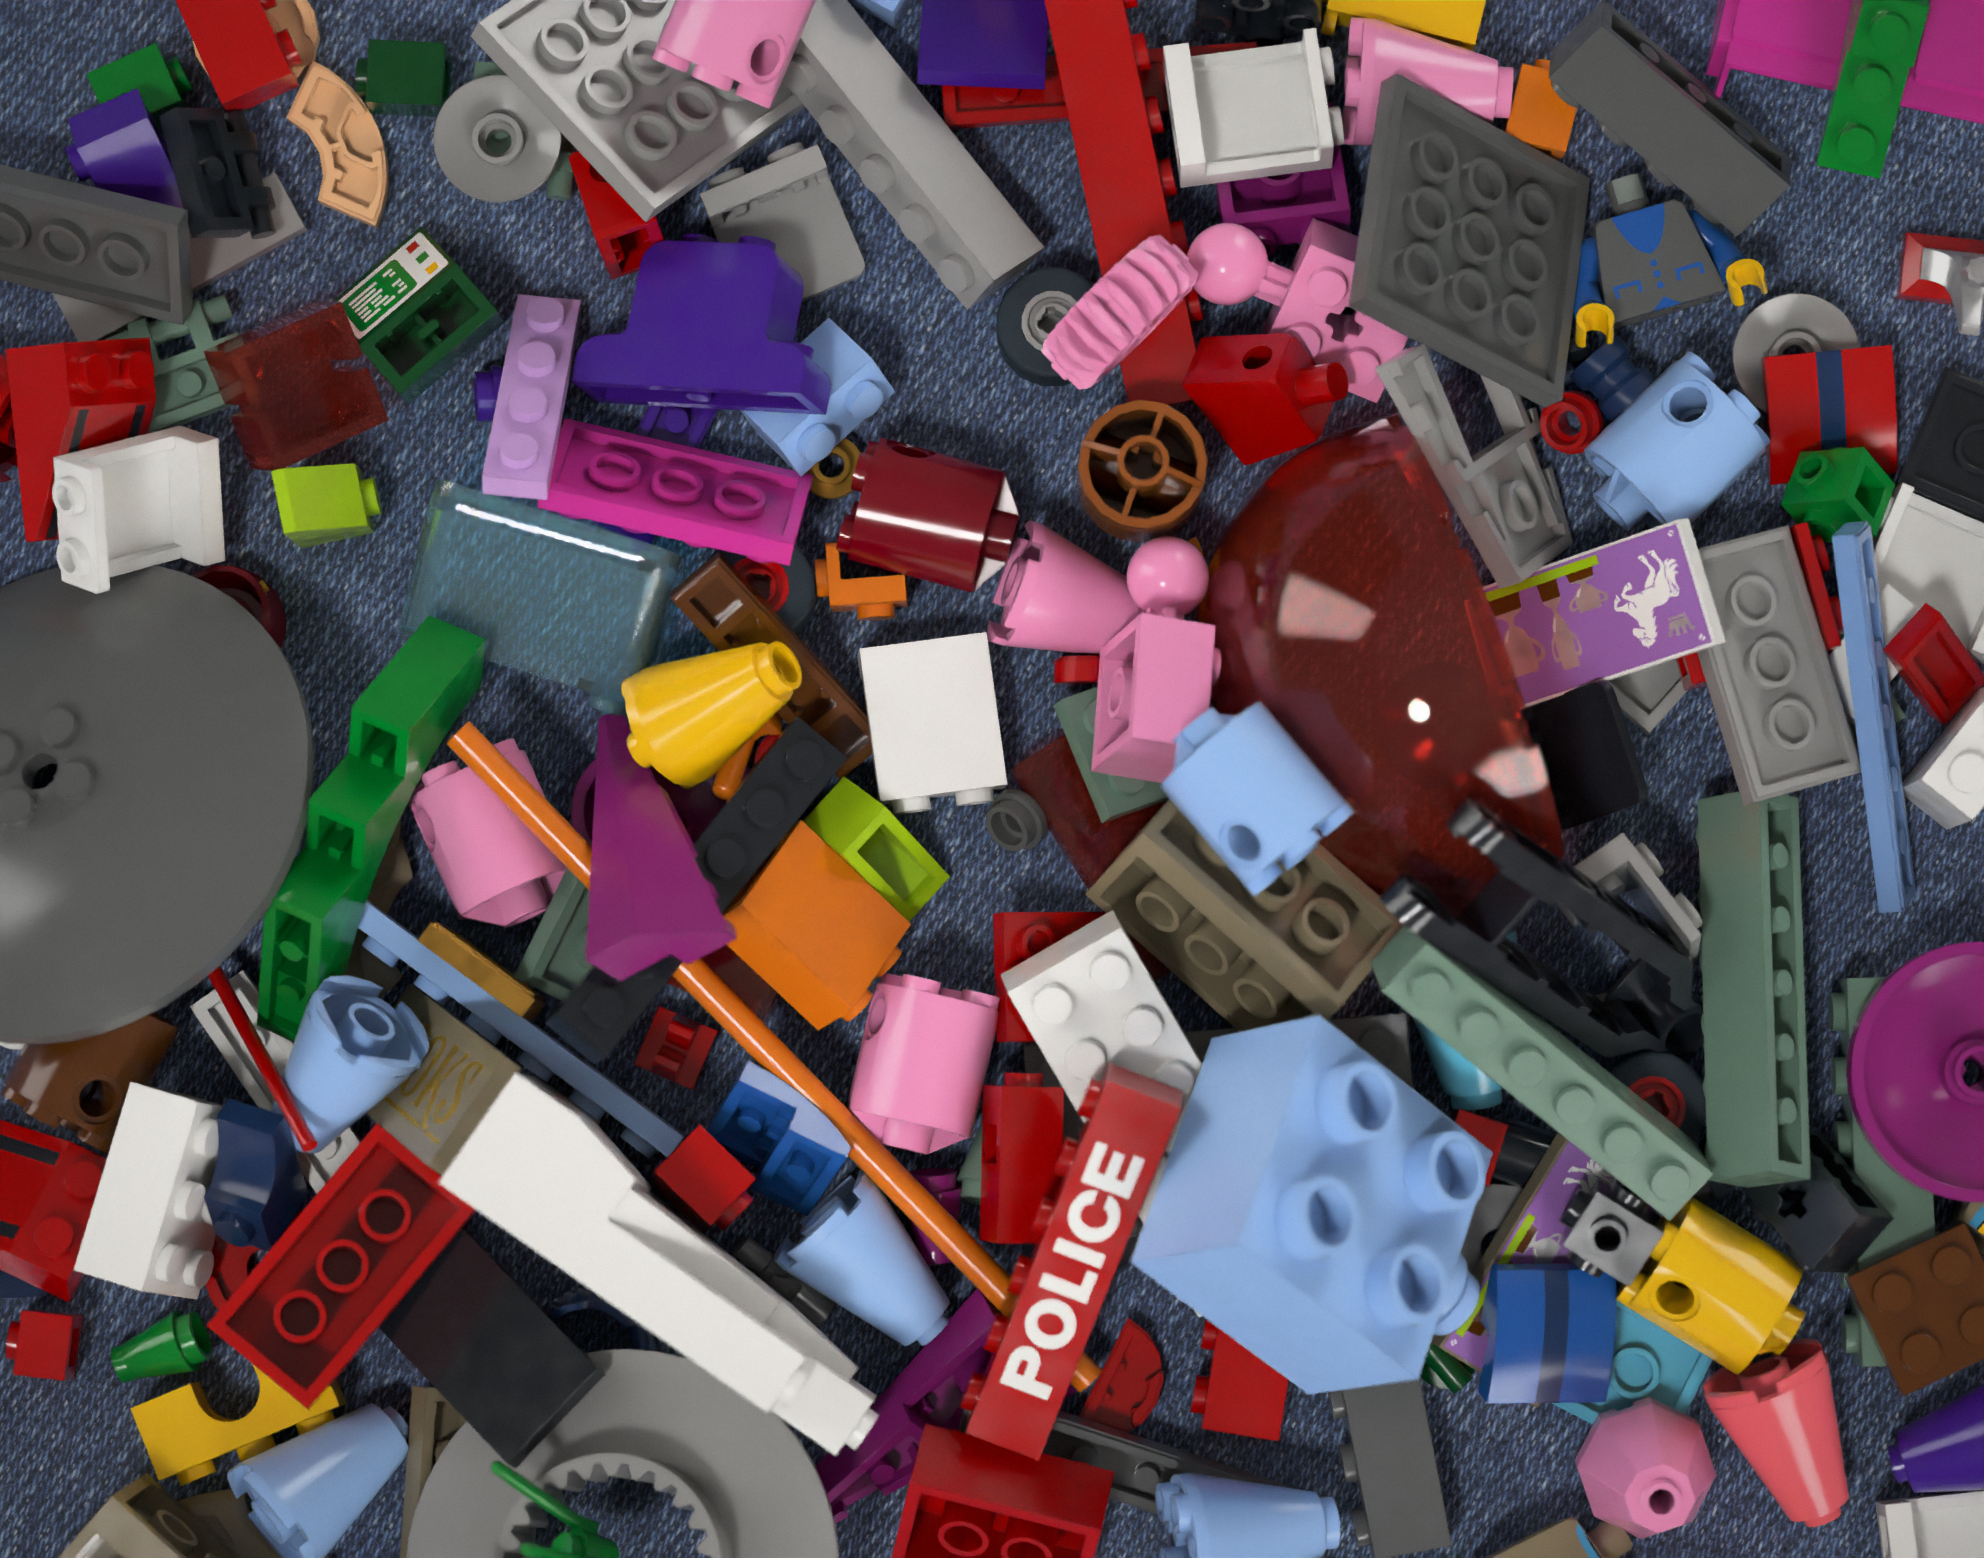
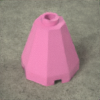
[1574,1397,1717,1539]

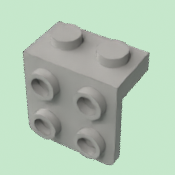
[700,143,865,302]

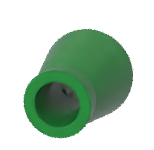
[111,1310,212,1383]

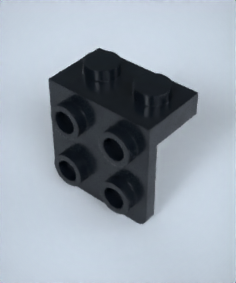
[1471,680,1648,840]

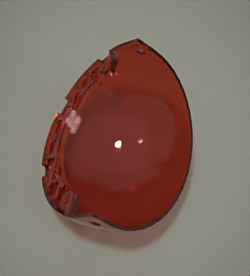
[1195,411,1565,910]

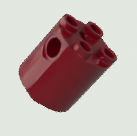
[836,438,1021,593]

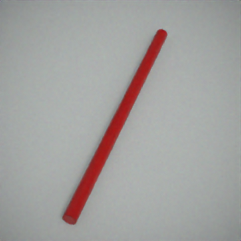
[208,965,318,1152]

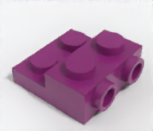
[1215,103,1351,256]

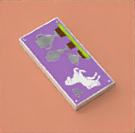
[1460,518,1726,716]

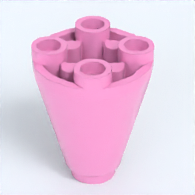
[1342,17,1514,146]

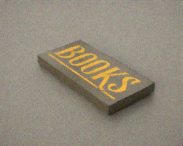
[367,983,521,1176]

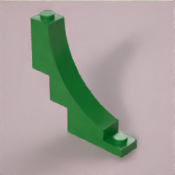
[257,615,486,1042]

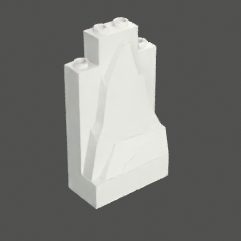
[438,1073,879,1456]

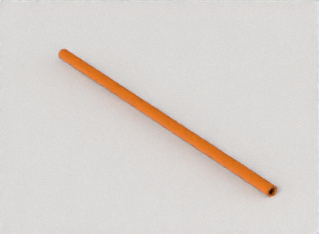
[446,721,1102,1393]

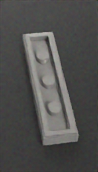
[52,172,308,342]

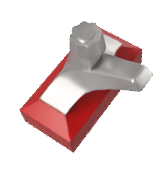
[1896,232,1984,336]

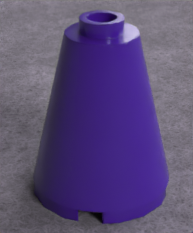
[1888,1383,1984,1493]

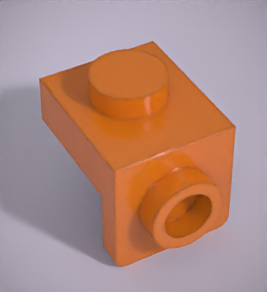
[814,542,908,621]

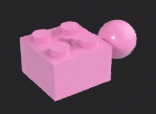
[1187,218,1409,403]
[1091,536,1221,783]

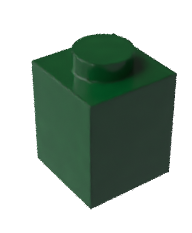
[356,39,451,117]

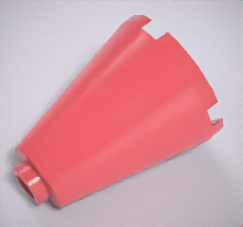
[1703,1338,1849,1527]

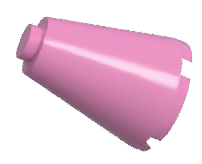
[987,520,1146,656]

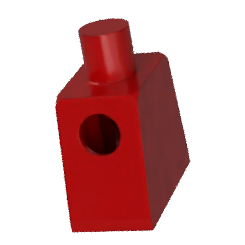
[568,151,664,280]
[1182,333,1349,465]

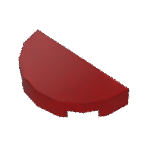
[1079,1317,1164,1432]

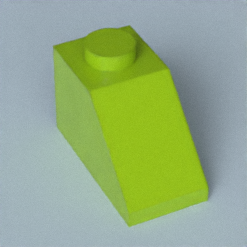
[271,463,382,548]
[803,777,950,922]

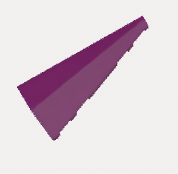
[586,714,736,981]
[815,1288,1077,1524]

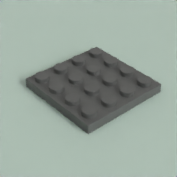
[1349,74,1590,408]

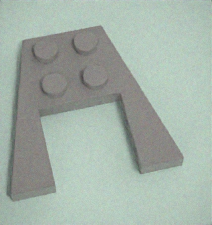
[1375,343,1573,589]

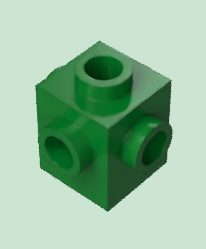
[1781,447,1895,542]

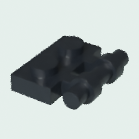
[159,107,276,239]

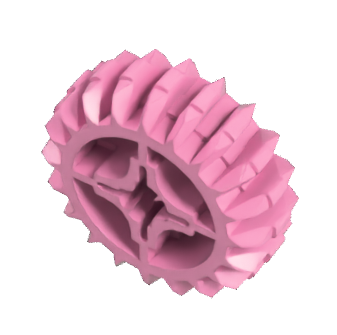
[1042,235,1198,390]

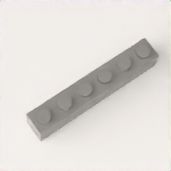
[782,0,1045,310]

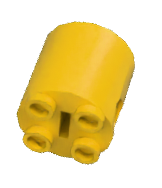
[1616,1198,1805,1374]

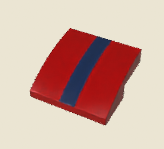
[1761,345,1897,485]

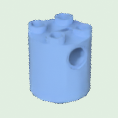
[1584,351,1770,531]
[1160,701,1355,897]

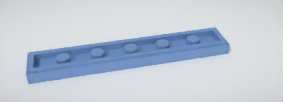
[1832,521,1916,913]

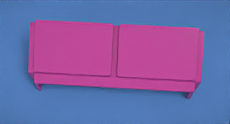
[1706,0,1984,124]

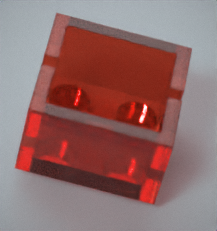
[203,302,389,471]

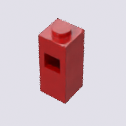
[980,1072,1064,1244]

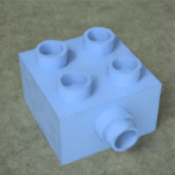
[1131,1015,1493,1395]

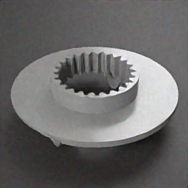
[406,1349,839,1558]

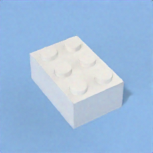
[74,1081,224,1299]

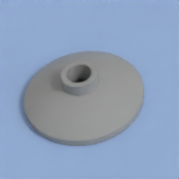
[434,75,562,203]
[1732,293,1860,413]

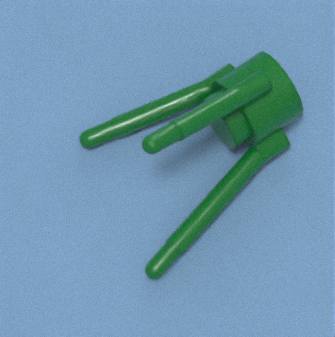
[490,1461,619,1558]

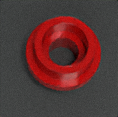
[1540,390,1603,454]

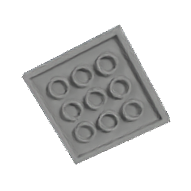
[470,0,805,222]

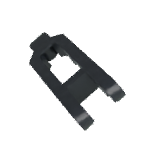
[1380,797,1704,1058]

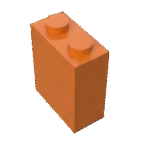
[722,820,911,1031]

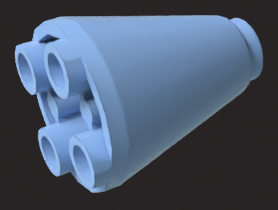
[1155,1473,1340,1558]

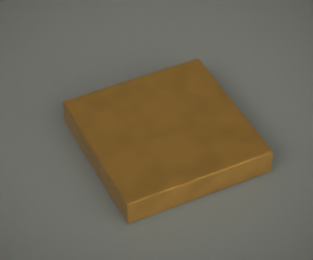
[417,922,546,1021]

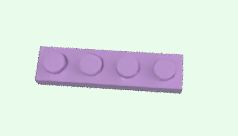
[482,294,581,500]

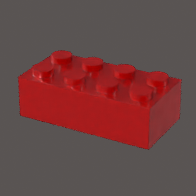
[207,1123,476,1411]

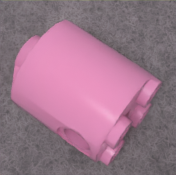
[651,0,816,109]
[408,738,567,928]
[846,973,1000,1155]

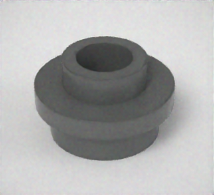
[986,789,1048,851]

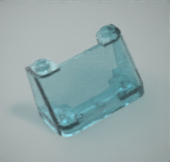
[396,480,687,717]

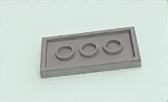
[1697,525,1861,806]

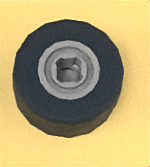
[997,267,1094,386]

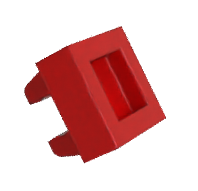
[634,1006,719,1090]

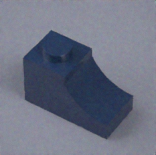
[204,1098,308,1251]

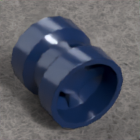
[1569,334,1656,423]

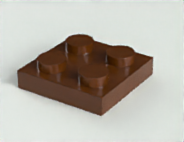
[1844,1223,1984,1396]

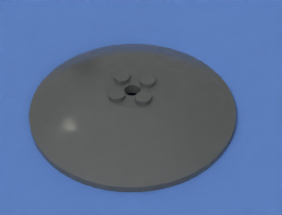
[0,565,314,1044]

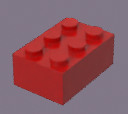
[891,1423,1115,1558]

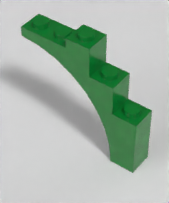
[1816,0,1930,179]

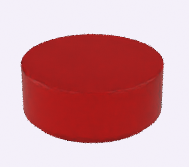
[1053,656,1100,685]

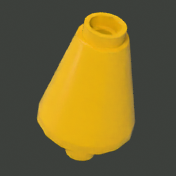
[621,641,802,789]

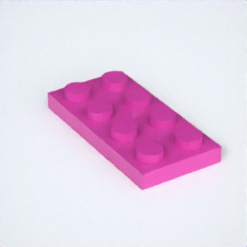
[537,418,813,566]

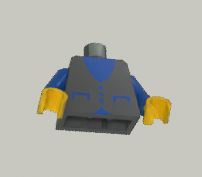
[1573,173,1768,348]

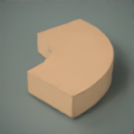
[286,61,389,229]

